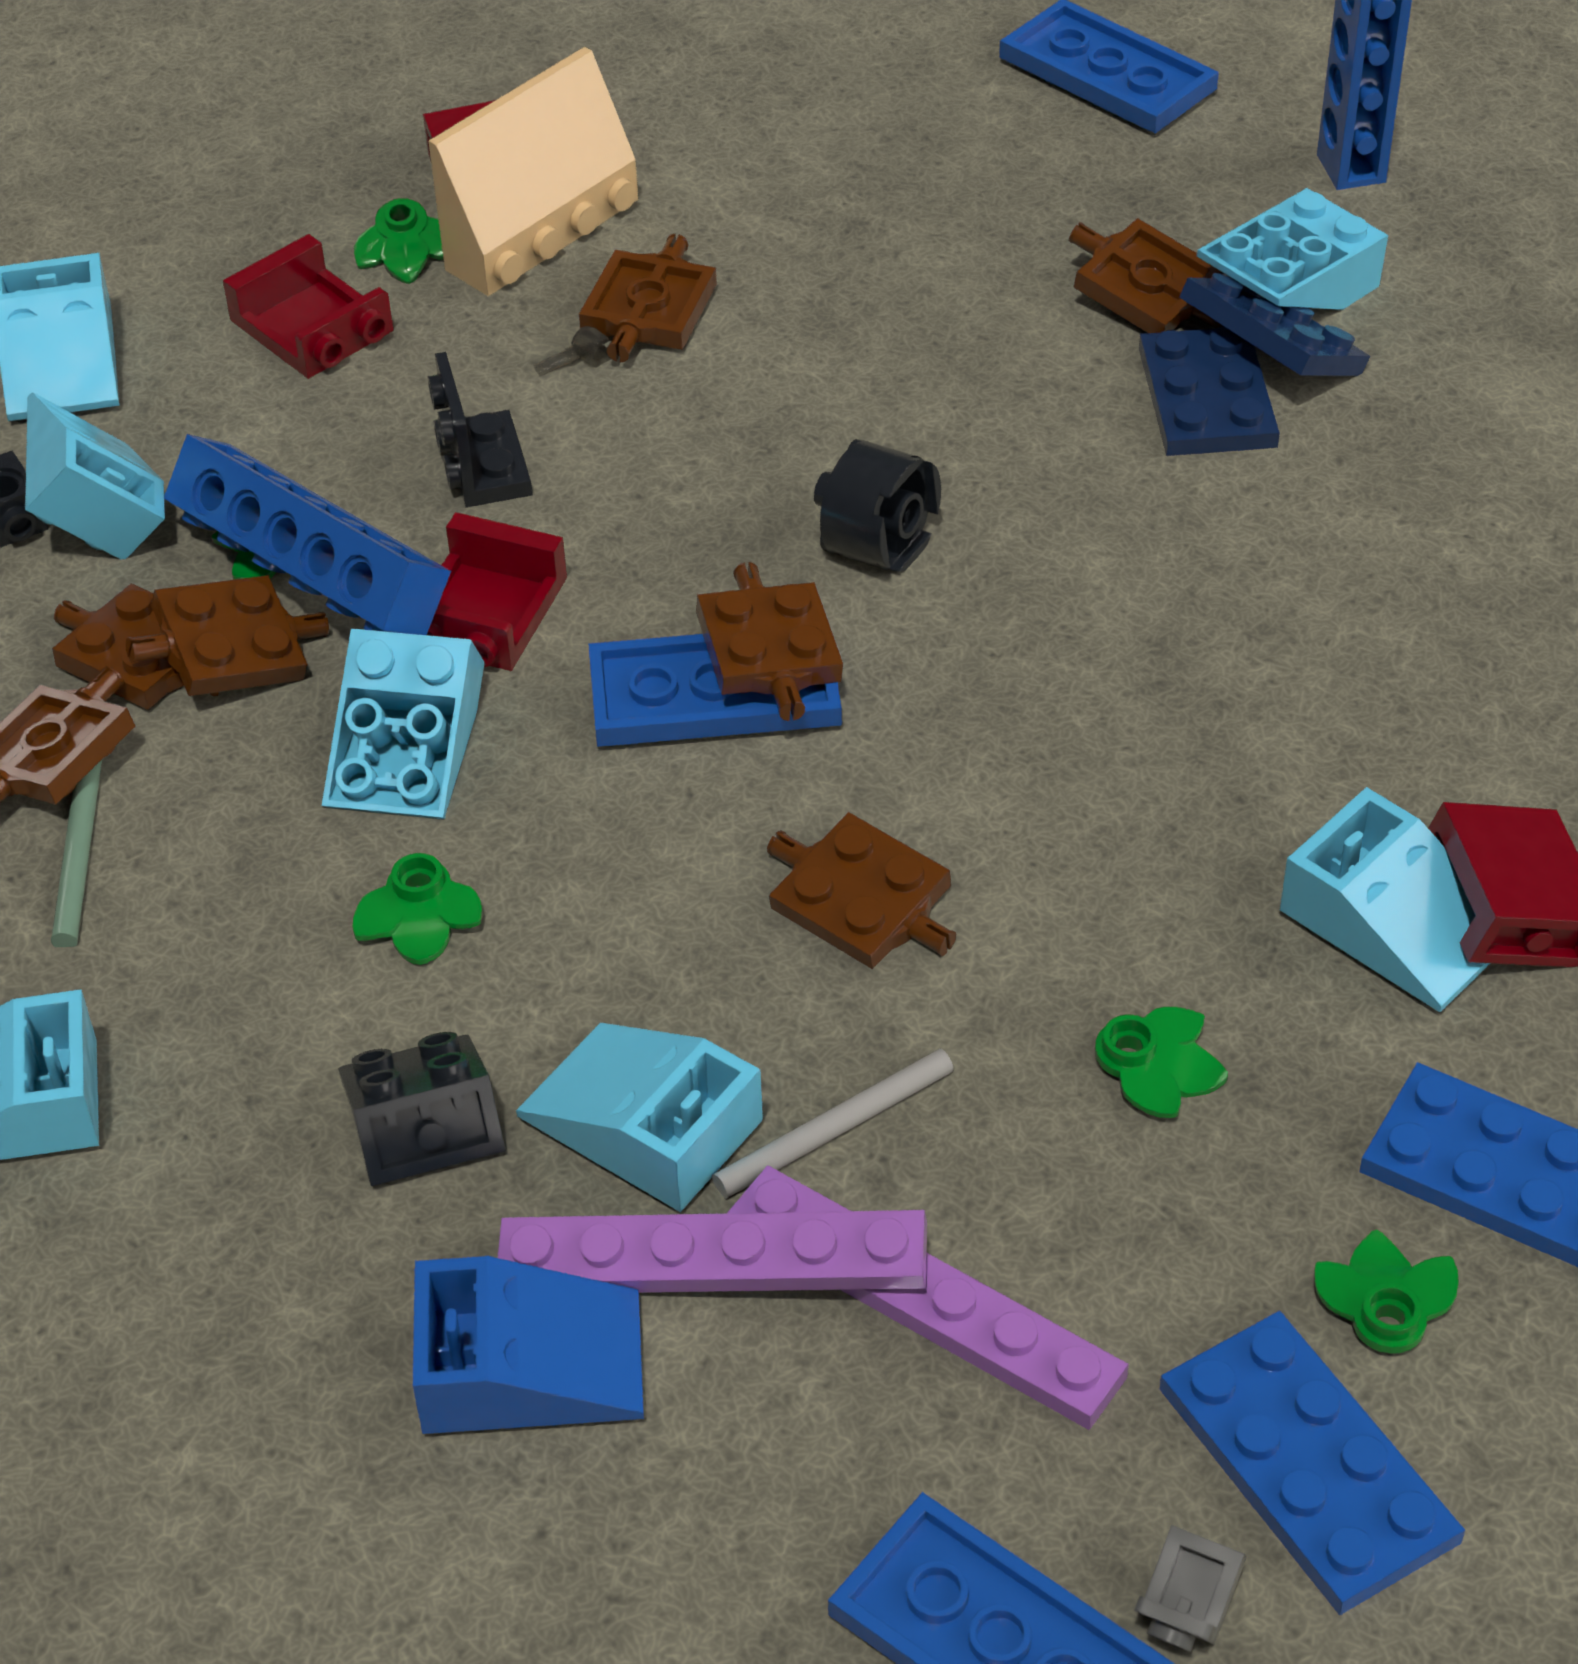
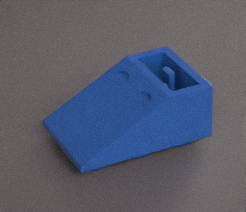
[413,1256,644,1434]

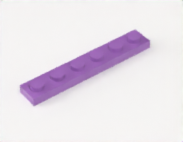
[727,1165,1129,1430]
[498,1210,927,1293]

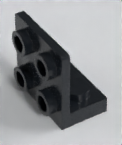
[427,352,533,508]
[338,1032,506,1186]

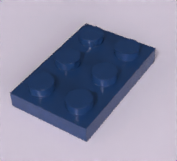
[1179,273,1371,376]
[1139,326,1280,456]

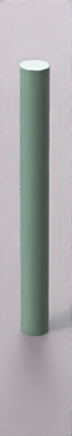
[51,760,102,947]

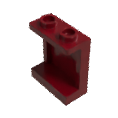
[223,234,394,379]
[427,512,567,671]
[1428,802,1578,967]

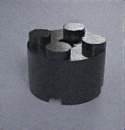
[814,439,941,572]

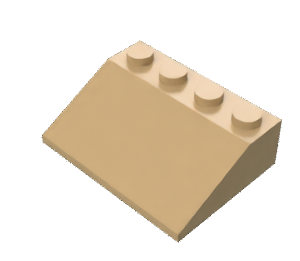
[429,47,638,296]

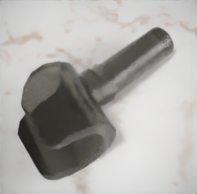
[534,326,611,376]

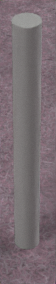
[712,1049,953,1199]

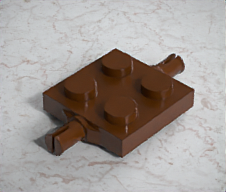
[1069,218,1224,333]
[579,234,717,362]
[696,562,843,721]
[126,575,329,696]
[52,583,219,710]
[0,666,135,805]
[767,812,957,969]

